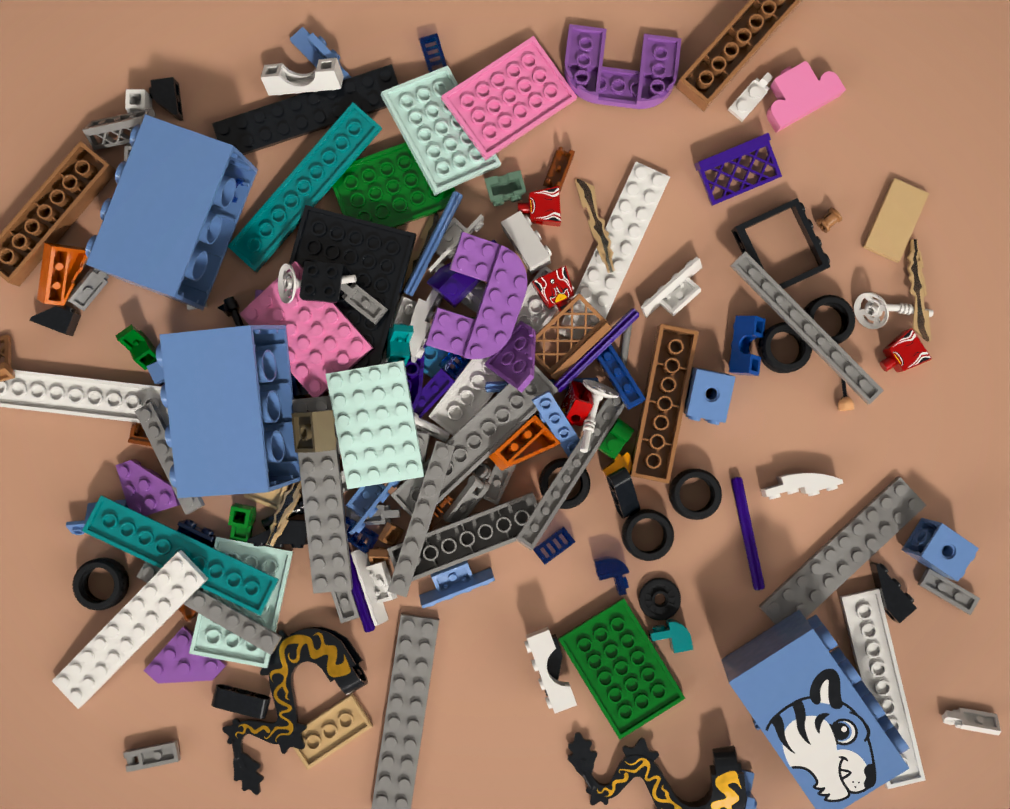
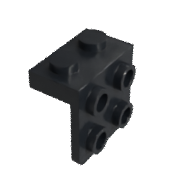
[299,260,348,303]

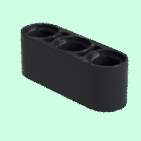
[606,467,640,519]
[211,684,271,719]

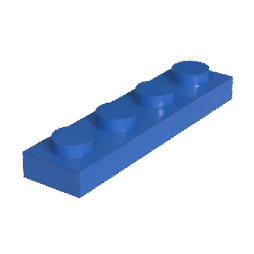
[596,344,646,410]

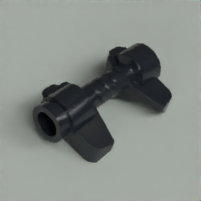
[218,296,244,327]

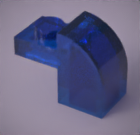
[593,556,630,596]

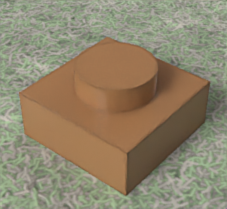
[378,522,404,546]
[368,547,390,564]

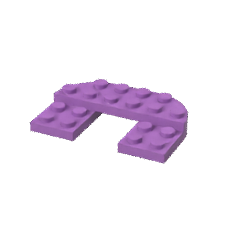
[564,24,682,109]
[425,232,527,359]

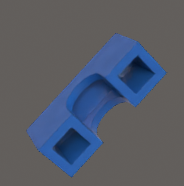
[729,316,766,376]

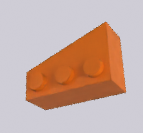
[37,242,87,306]
[489,415,561,471]

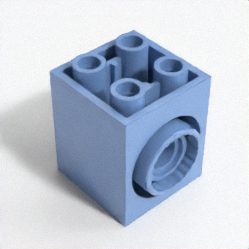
[683,367,736,425]
[901,518,979,582]

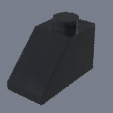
[149,77,183,121]
[29,305,81,336]

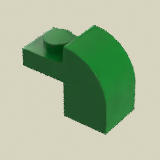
[115,324,157,370]
[598,418,634,460]
[228,503,256,543]

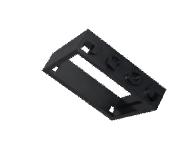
[731,198,831,289]

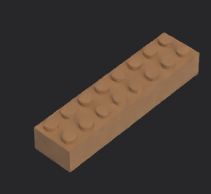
[676,0,802,111]
[0,141,116,286]
[629,324,699,484]

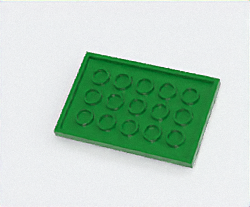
[332,142,455,228]
[558,598,686,740]

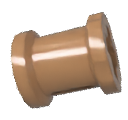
[816,207,842,233]

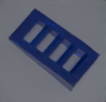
[419,33,447,73]
[439,352,470,380]
[345,516,379,554]
[533,526,575,565]

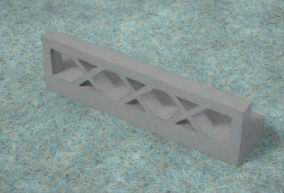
[83,108,156,150]

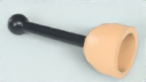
[838,378,854,411]

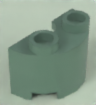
[484,170,527,207]

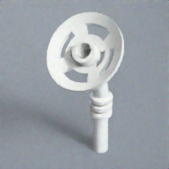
[278,264,356,303]
[854,292,934,329]
[580,379,619,453]

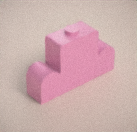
[766,61,846,133]

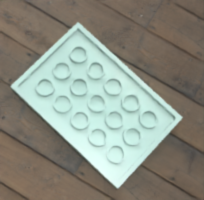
[381,65,501,195]
[325,360,425,489]
[189,537,293,668]

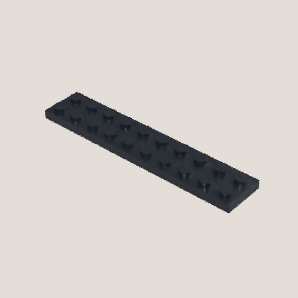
[212,64,399,155]

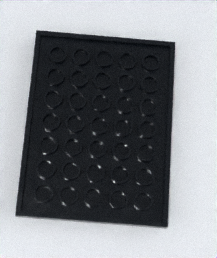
[289,205,417,369]

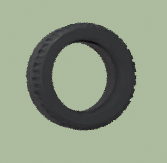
[804,295,855,344]
[758,322,812,373]
[539,458,590,509]
[669,469,722,520]
[621,509,674,561]
[72,558,129,611]

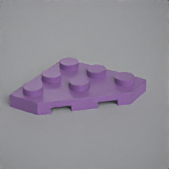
[484,321,536,393]
[116,459,180,516]
[144,626,227,684]

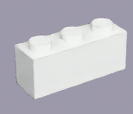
[501,211,552,275]

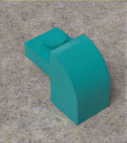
[386,324,414,366]
[648,619,693,653]

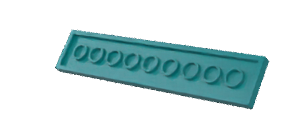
[227,102,382,272]
[82,495,279,615]

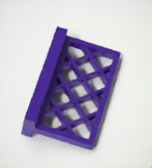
[694,133,782,206]

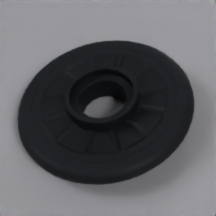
[639,578,681,620]

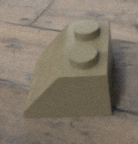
[291,410,337,453]

